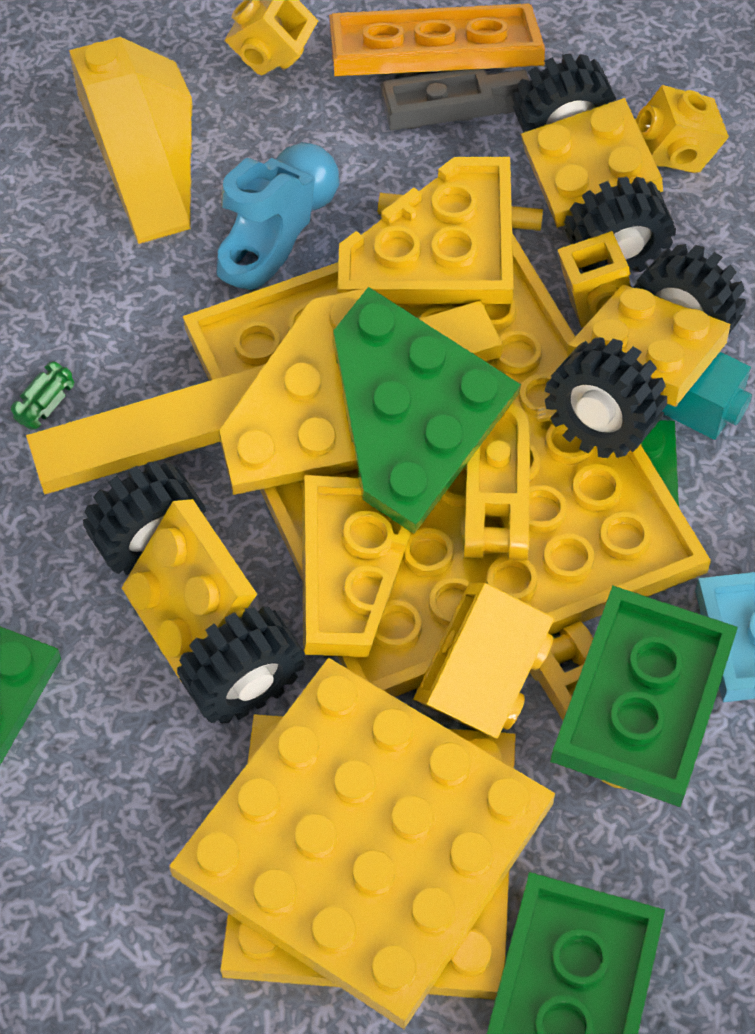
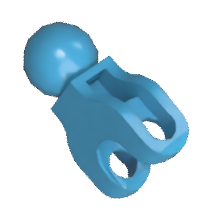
[216,142,340,290]

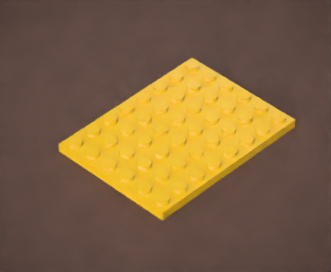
[183,233,711,697]

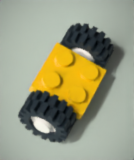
[512,54,676,274]
[545,244,746,458]
[83,461,306,724]

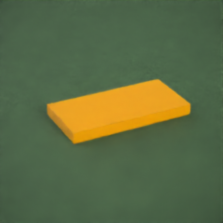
[329,3,545,76]

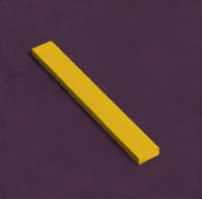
[26,300,503,495]

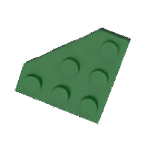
[332,287,521,534]

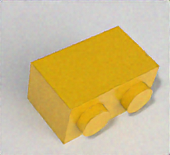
[413,582,555,739]

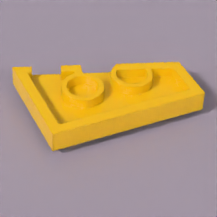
[302,475,411,657]

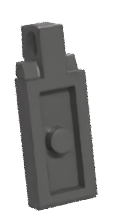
[380,69,529,131]

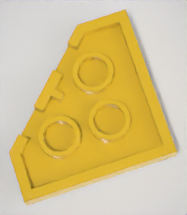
[337,157,514,304]
[219,288,367,495]

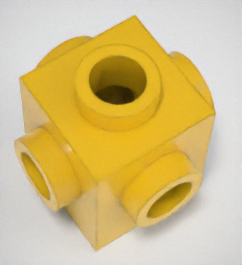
[224,0,318,75]
[635,85,729,173]

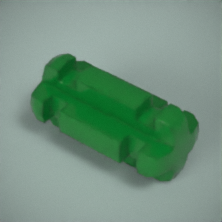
[11,361,74,430]

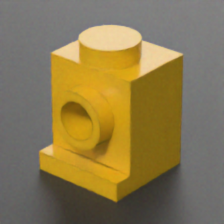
[557,231,631,328]

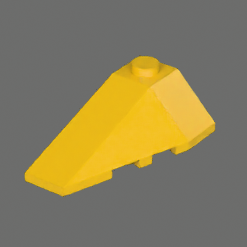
[69,37,192,244]

